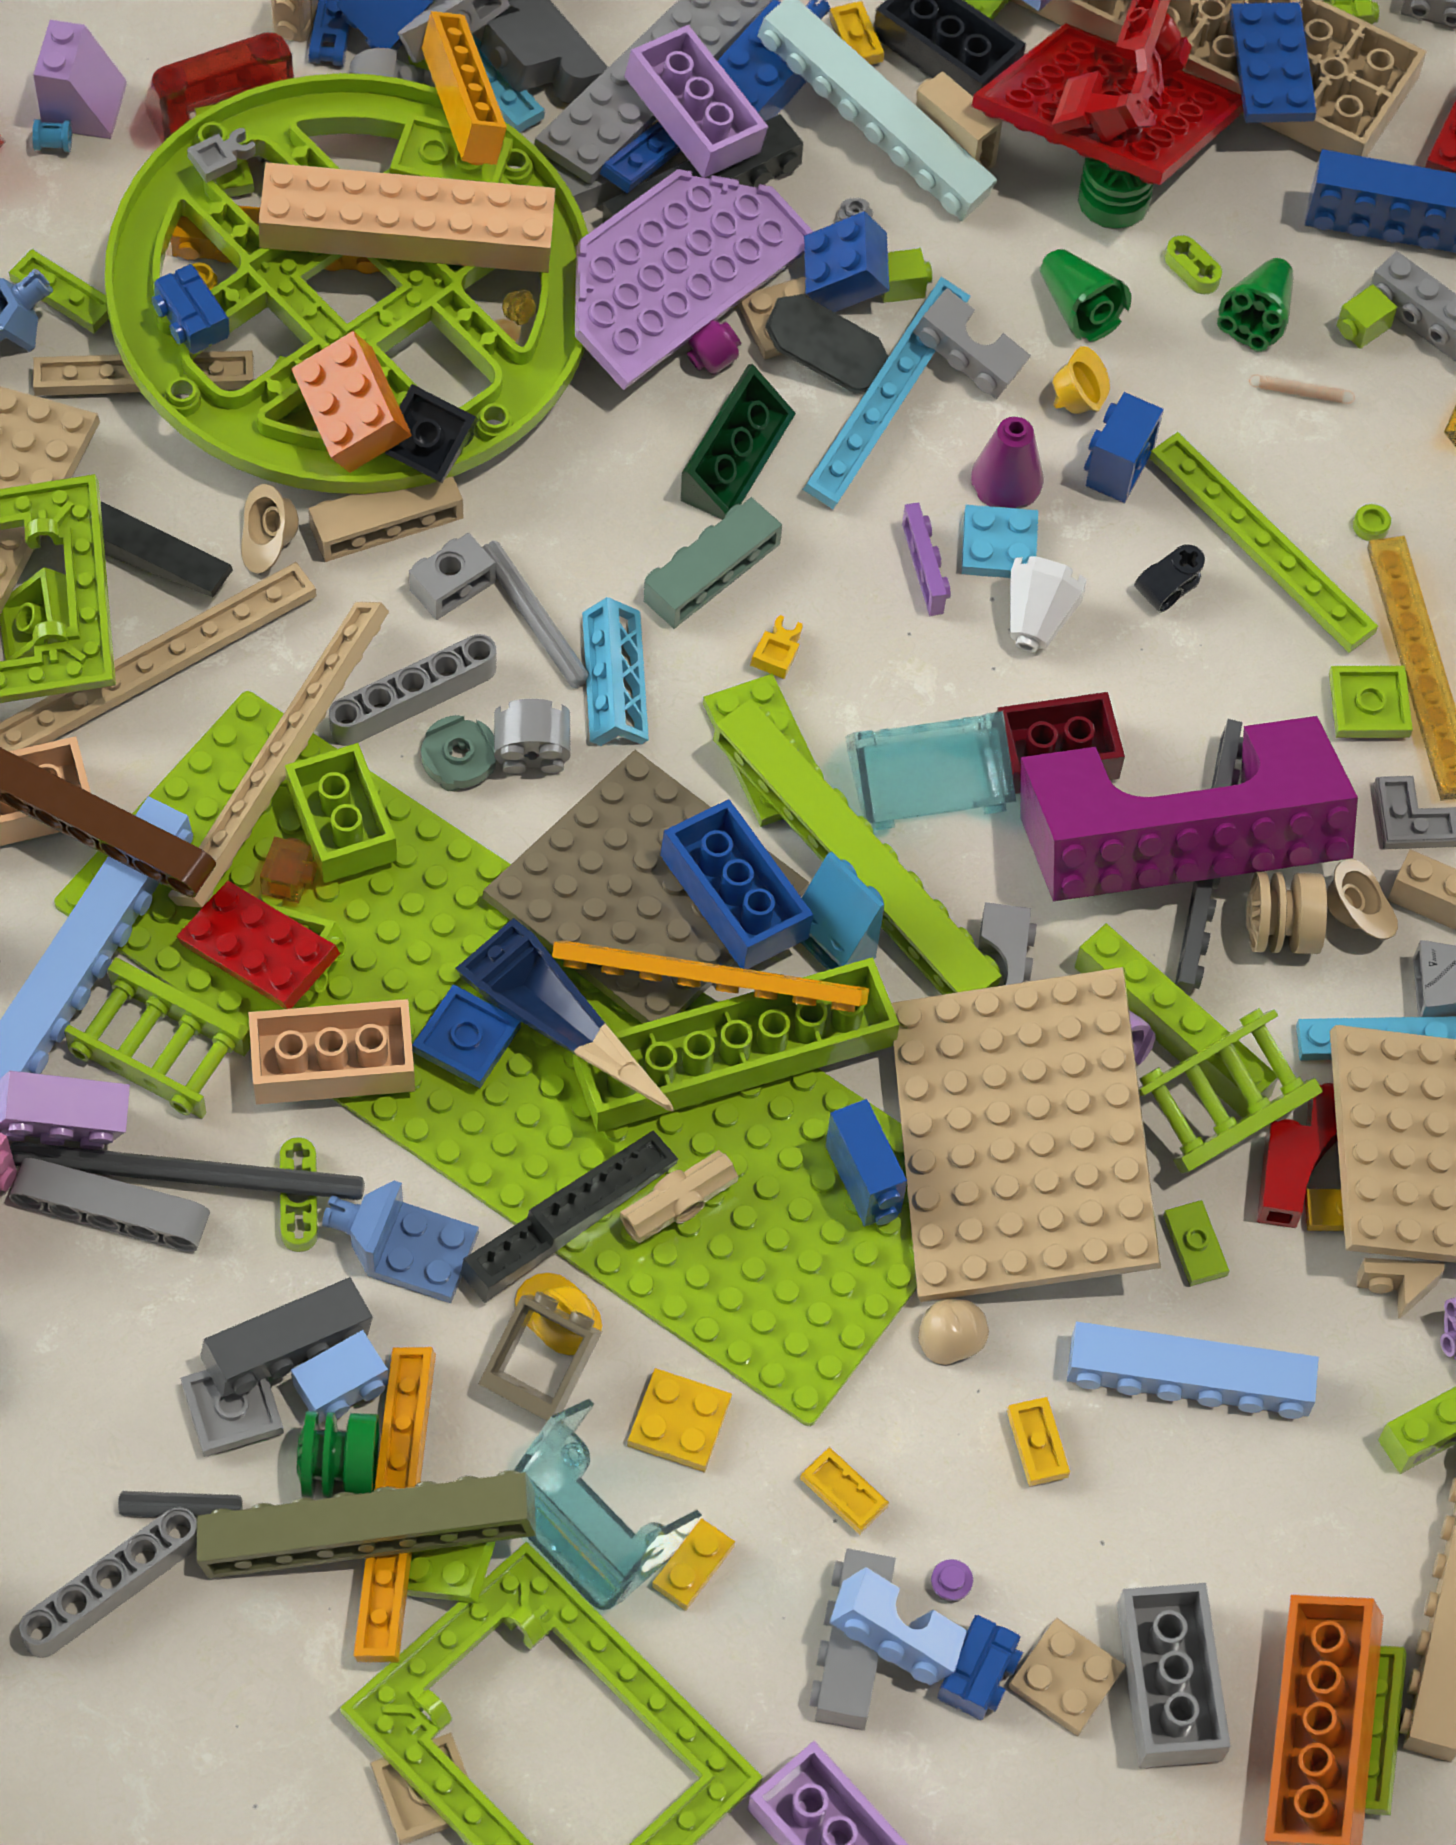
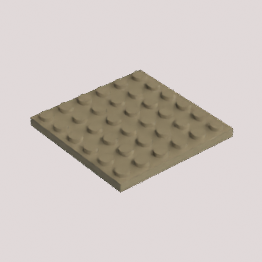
[483,750,809,1024]

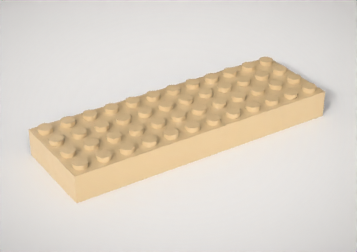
[1010,0,1427,157]

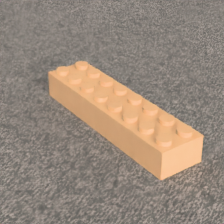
[259,163,555,273]

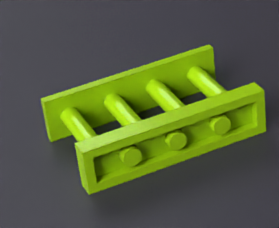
[64,957,251,1119]
[1139,1008,1323,1173]

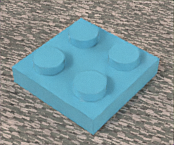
[961,505,1038,578]

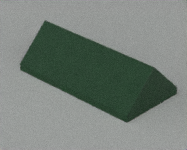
[680,364,796,520]

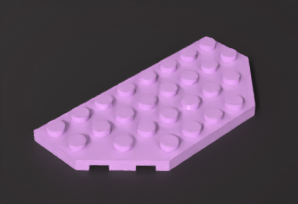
[575,169,813,390]

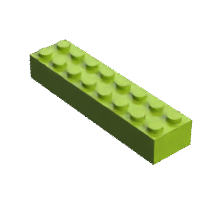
[573,957,900,1133]

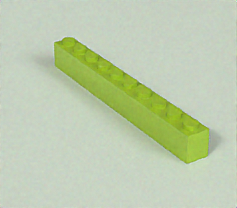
[713,698,1002,995]

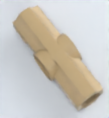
[620,1150,738,1244]

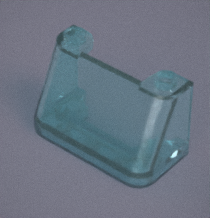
[845,711,1016,831]

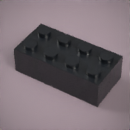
[874,0,1026,97]

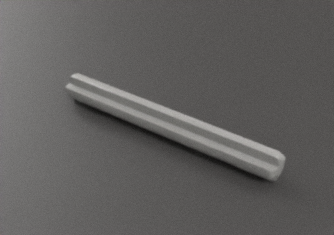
[482,541,589,688]

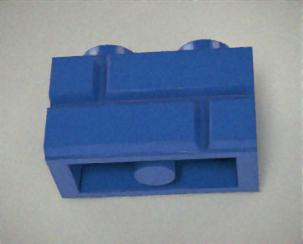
[152,264,230,354]
[937,1615,1024,1720]

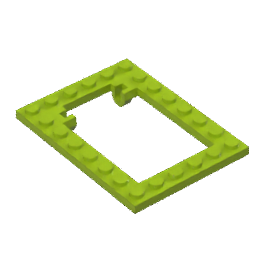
[0,474,116,703]
[340,1541,763,1845]

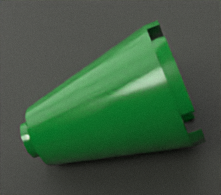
[1040,249,1132,341]

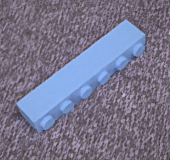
[1067,1321,1319,1419]

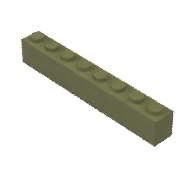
[197,1470,536,1579]

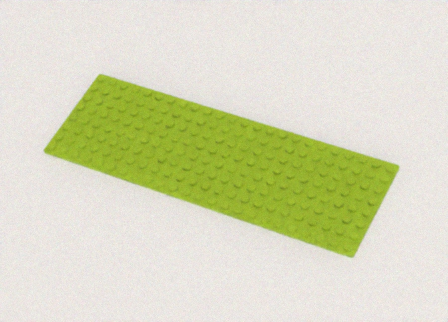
[54,691,917,1426]

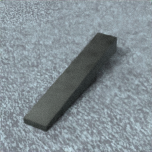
[101,501,233,598]
[460,1130,678,1303]

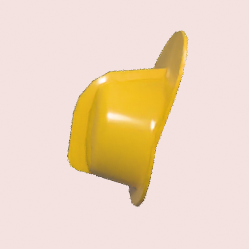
[1053,346,1110,414]
[515,1272,602,1356]

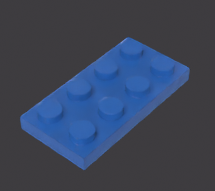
[1230,2,1317,123]

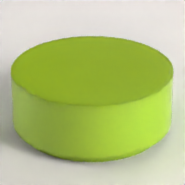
[1353,504,1391,542]

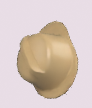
[241,484,299,574]
[1326,859,1398,940]

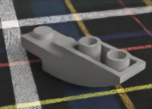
[398,0,510,63]

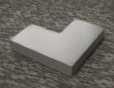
[1374,776,1456,849]

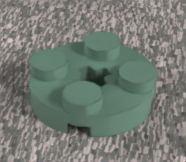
[421,715,496,791]

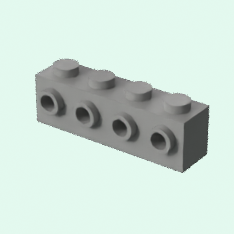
[1370,251,1456,362]

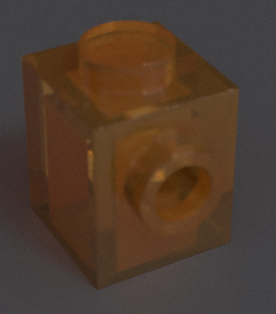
[260,836,317,904]

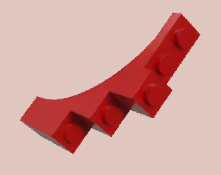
[1257,1083,1338,1228]

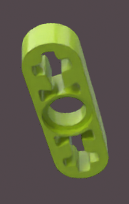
[280,1137,318,1252]

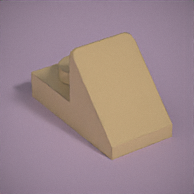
[1357,1258,1444,1319]

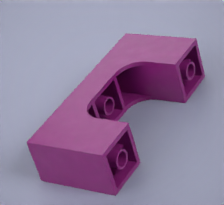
[1020,716,1358,902]

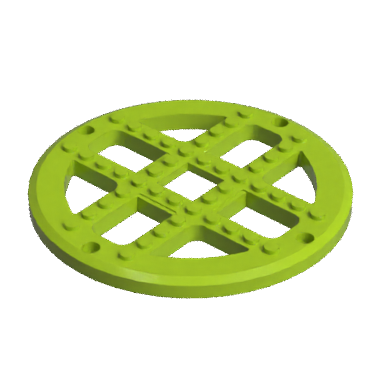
[104,73,589,494]

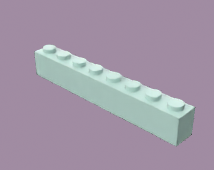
[757,0,997,221]

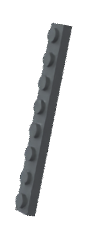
[1175,719,1243,996]

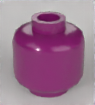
[686,320,742,374]

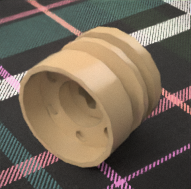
[1246,872,1327,954]

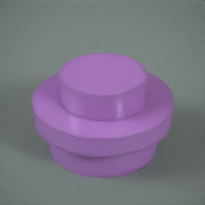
[931,1559,973,1601]

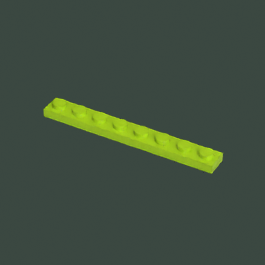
[1149,432,1378,653]

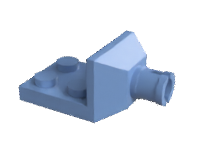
[0,269,53,352]
[322,1180,479,1303]

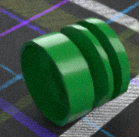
[1078,157,1155,229]
[297,1411,379,1499]

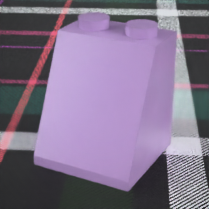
[33,20,127,139]

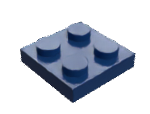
[412,984,521,1088]

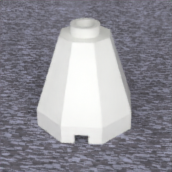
[1010,556,1087,652]

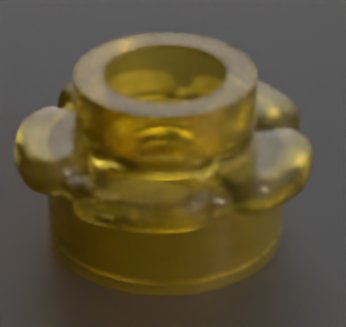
[502,289,536,325]

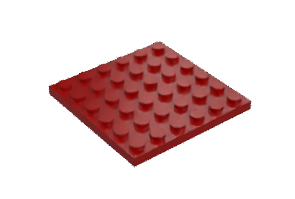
[971,23,1244,186]

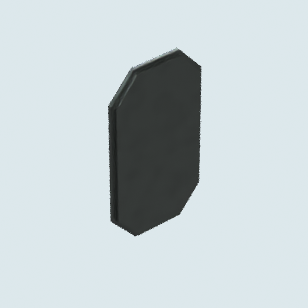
[765,294,889,394]

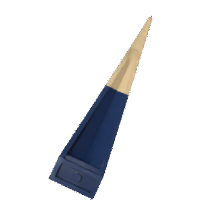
[455,918,673,1111]

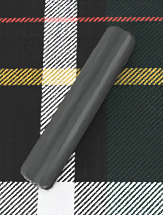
[118,1491,243,1518]

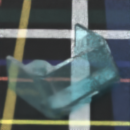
[513,1399,702,1610]

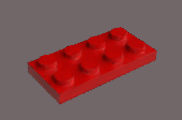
[176,880,341,1009]

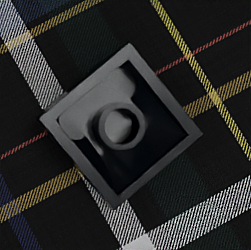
[384,384,478,483]

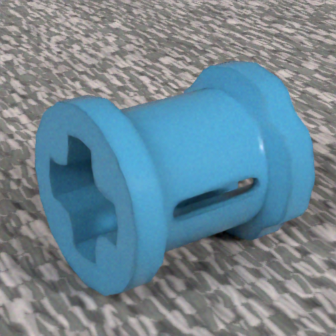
[33,119,72,152]

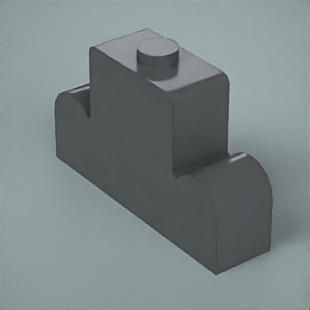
[480,0,608,103]

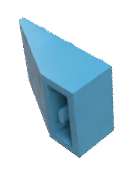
[801,851,885,970]

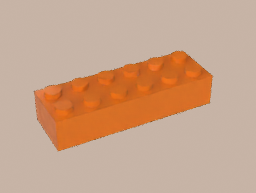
[1264,1595,1384,1845]

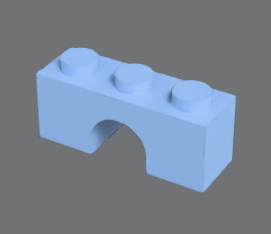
[830,1567,967,1686]

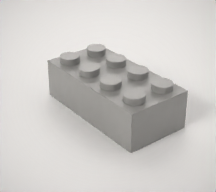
[1117,1583,1231,1768]

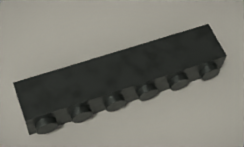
[603,114,804,223]

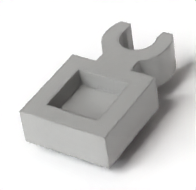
[187,128,256,183]

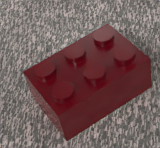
[993,692,1125,795]

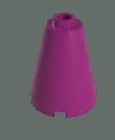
[971,417,1044,508]

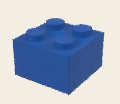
[804,211,889,312]
[1084,392,1164,503]

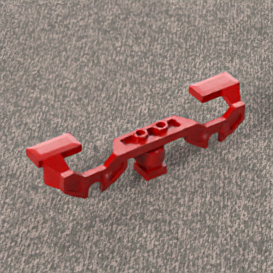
[1052,0,1192,142]

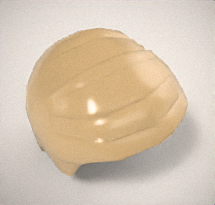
[918,1298,989,1365]

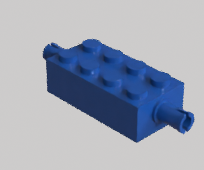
[717,0,830,121]

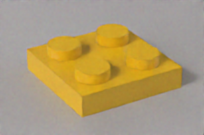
[627,1368,732,1472]

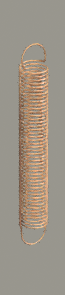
[1249,375,1354,404]

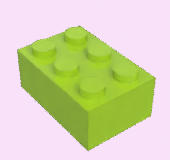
[285,743,397,883]

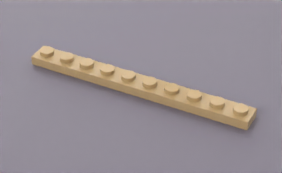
[0,562,317,751]
[168,602,389,907]

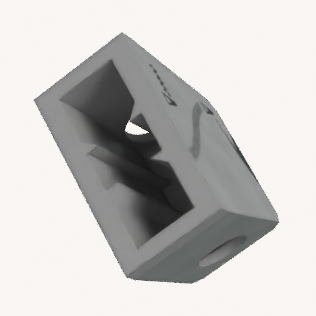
[1413,940,1456,1017]

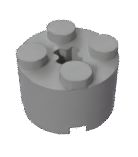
[494,699,571,774]

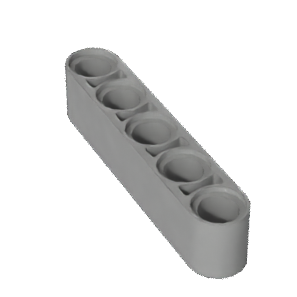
[329,634,497,746]
[9,1158,210,1252]
[20,1507,197,1658]

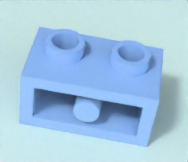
[291,1330,388,1424]

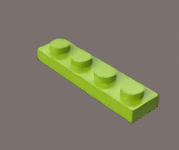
[1365,1646,1407,1816]

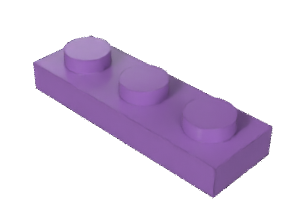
[902,502,951,616]

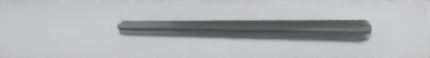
[10,1142,365,1200]

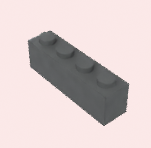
[200,1277,373,1398]

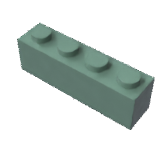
[644,497,782,629]

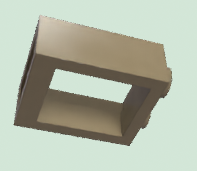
[478,1291,602,1422]

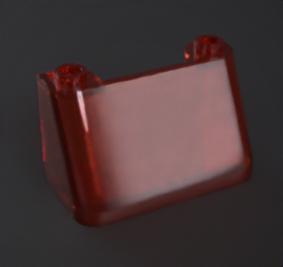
[144,32,294,143]

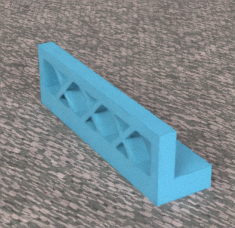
[582,597,649,746]

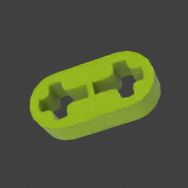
[1165,235,1222,294]

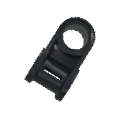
[1134,544,1205,613]

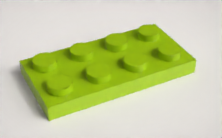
[703,673,816,827]

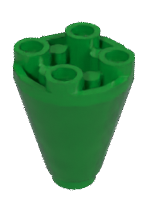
[1217,258,1294,351]

